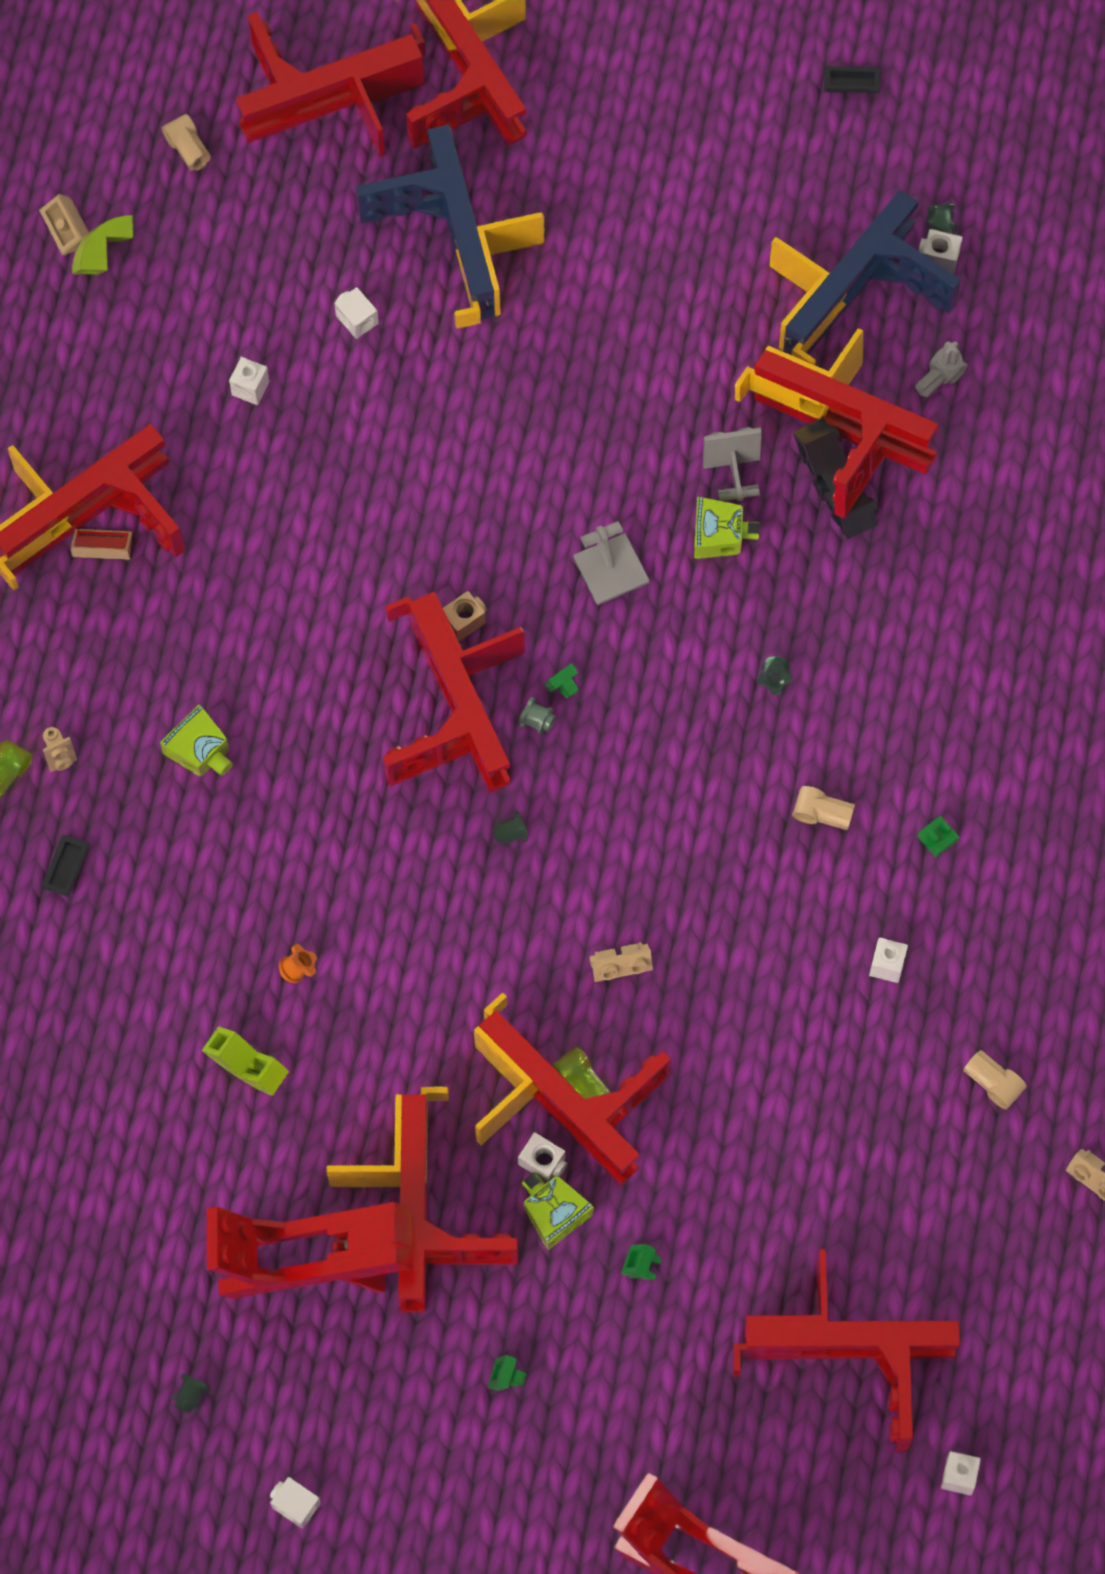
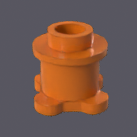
[279,944,317,984]

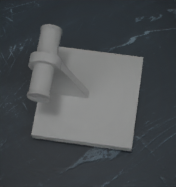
[703,427,762,502]
[573,521,650,606]

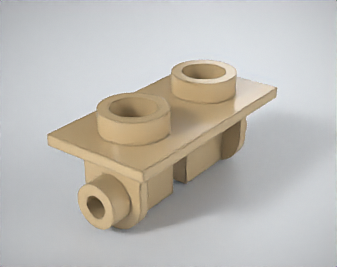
[42,727,77,772]
[589,942,653,982]
[1066,1149,1105,1200]

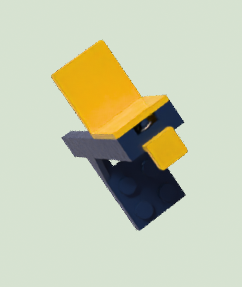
[355,125,544,329]
[769,189,961,365]

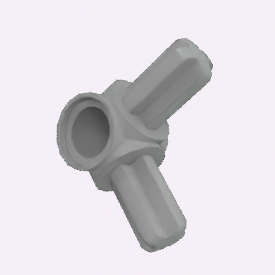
[915,341,967,397]

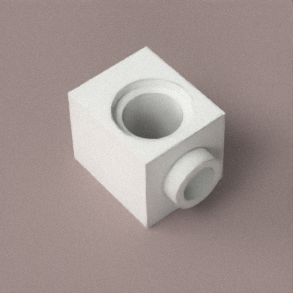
[919,229,963,274]
[334,287,379,339]
[229,357,269,405]
[869,938,908,983]
[518,1132,567,1182]
[941,1451,981,1496]
[270,1477,321,1529]

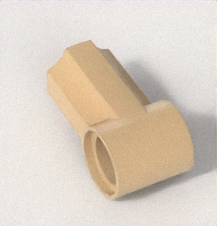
[161,114,211,171]
[792,786,855,830]
[963,1050,1027,1110]

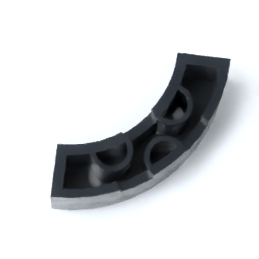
[793,418,878,539]

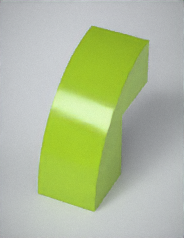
[72,215,133,275]
[202,1026,289,1096]

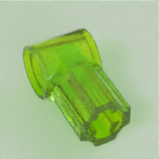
[0,739,33,799]
[552,1046,610,1099]

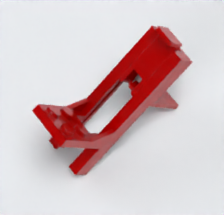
[236,11,426,157]
[383,591,525,793]
[207,1202,413,1299]
[733,1249,960,1451]
[613,1473,799,1574]

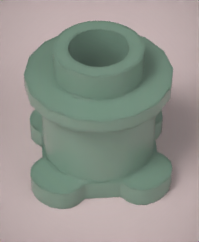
[519,697,556,735]

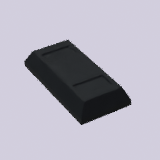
[824,66,880,94]
[41,835,90,897]

